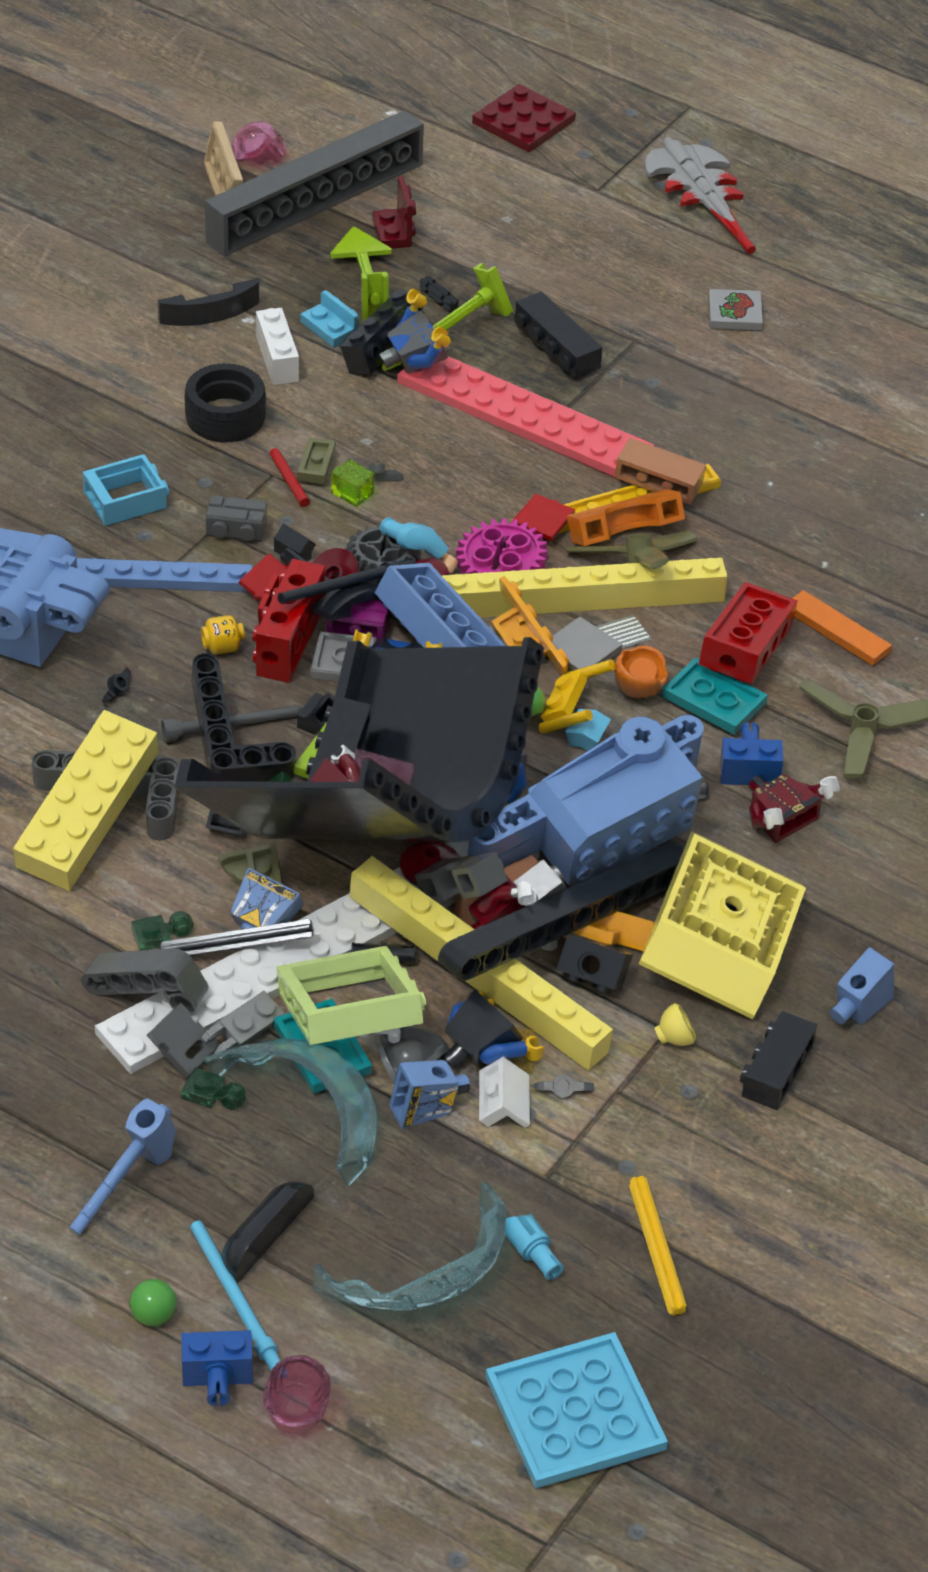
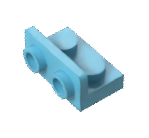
[300,290,359,348]

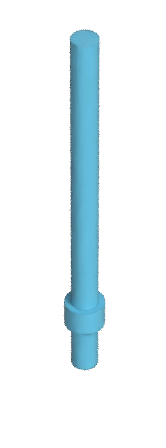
[190,1220,287,1379]

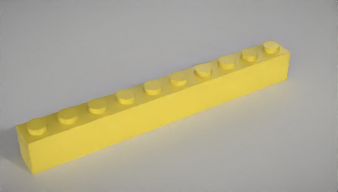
[442,558,727,618]
[349,856,613,1071]

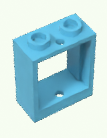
[83,454,169,526]

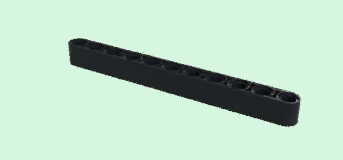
[438,842,684,981]

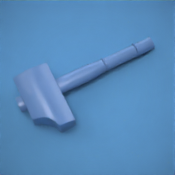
[69,1098,176,1236]

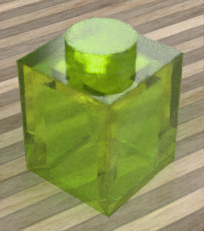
[331,459,375,507]

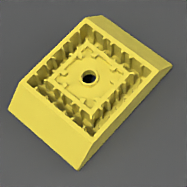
[638,831,806,1019]

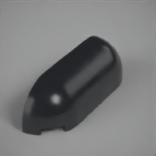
[222,1181,314,1283]

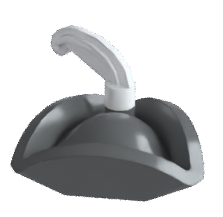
[360,1025,450,1084]

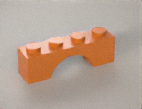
[567,489,685,546]

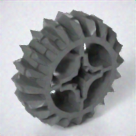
[345,524,421,581]

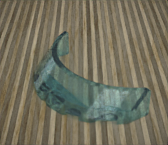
[204,1038,378,1186]
[313,1182,506,1310]

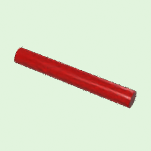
[269,448,310,507]

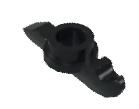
[102,667,131,703]

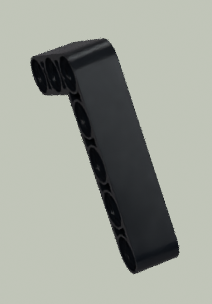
[191,653,296,782]

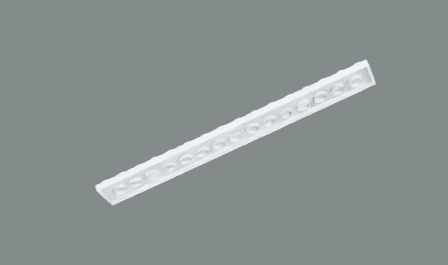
[95,840,540,1074]

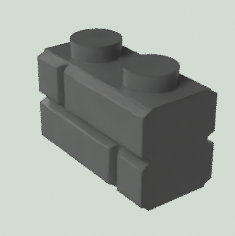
[206,495,267,542]

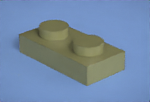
[297,437,336,484]

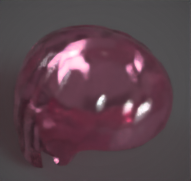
[231,121,286,165]
[263,1355,331,1434]

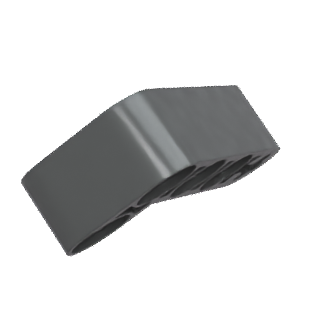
[81,949,209,1014]

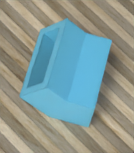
[565,709,611,751]

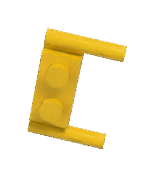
[539,659,615,734]

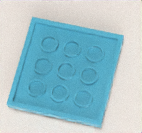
[485,1332,668,1489]

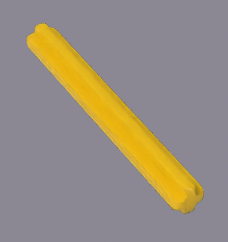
[629,1176,687,1316]

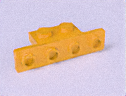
[491,576,569,676]
[564,911,655,951]

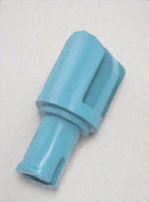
[501,1214,564,1280]

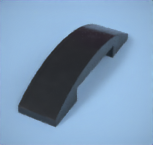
[158,279,259,326]
[311,579,380,621]

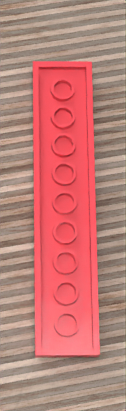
[397,356,654,477]

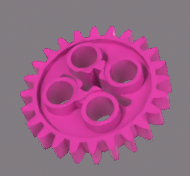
[456,518,548,574]

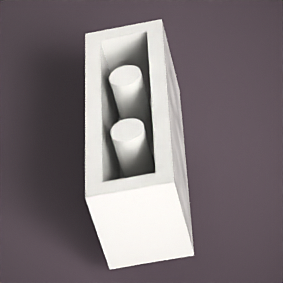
[256,308,299,385]

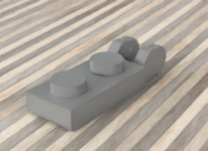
[201,991,285,1058]

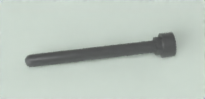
[161,705,301,743]

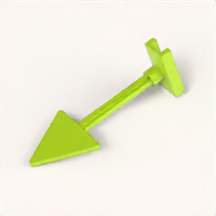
[330,227,392,323]
[382,263,514,371]

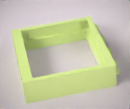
[276,946,426,1045]

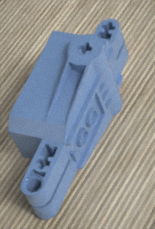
[0,528,110,667]
[467,715,704,886]

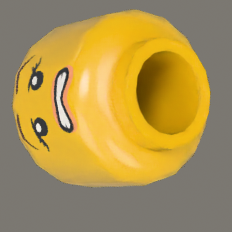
[201,615,245,655]

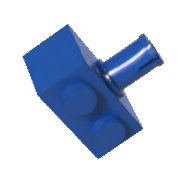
[720,722,783,785]
[181,1330,253,1406]

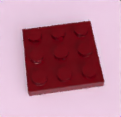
[472,84,576,152]

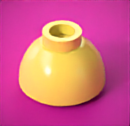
[654,1003,696,1046]

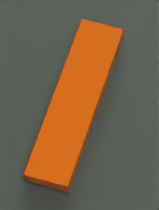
[792,590,892,666]

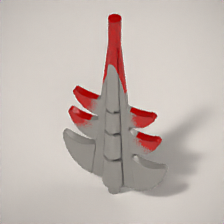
[644,137,756,254]

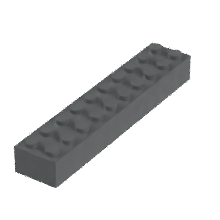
[205,110,424,257]

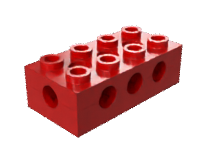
[252,559,325,683]
[698,582,798,684]

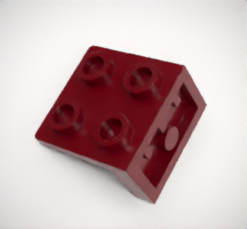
[372,176,416,249]

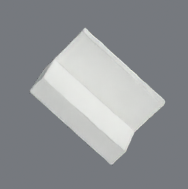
[479,1057,530,1128]

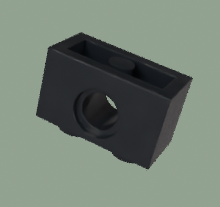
[556,933,633,994]

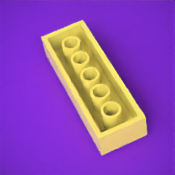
[13,710,159,892]

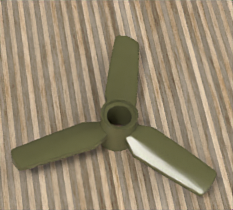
[565,531,697,568]
[799,680,928,779]

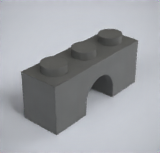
[414,852,508,902]

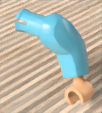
[380,517,458,574]

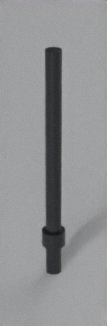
[277,558,415,604]

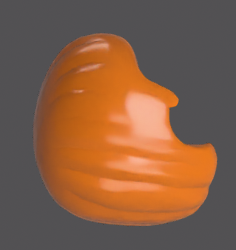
[614,646,669,699]

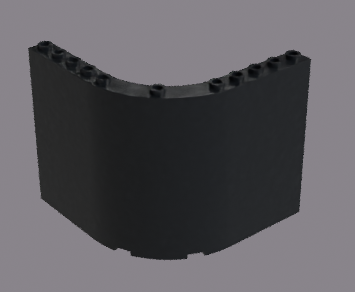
[175,637,544,842]

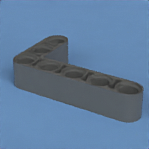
[32,750,180,841]

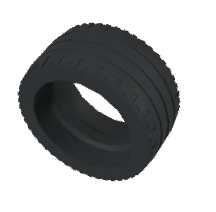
[184,363,266,443]

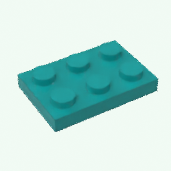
[662,657,768,735]
[274,998,372,1094]

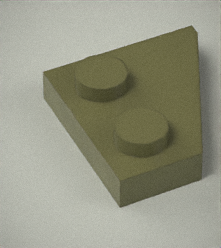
[218,843,283,886]

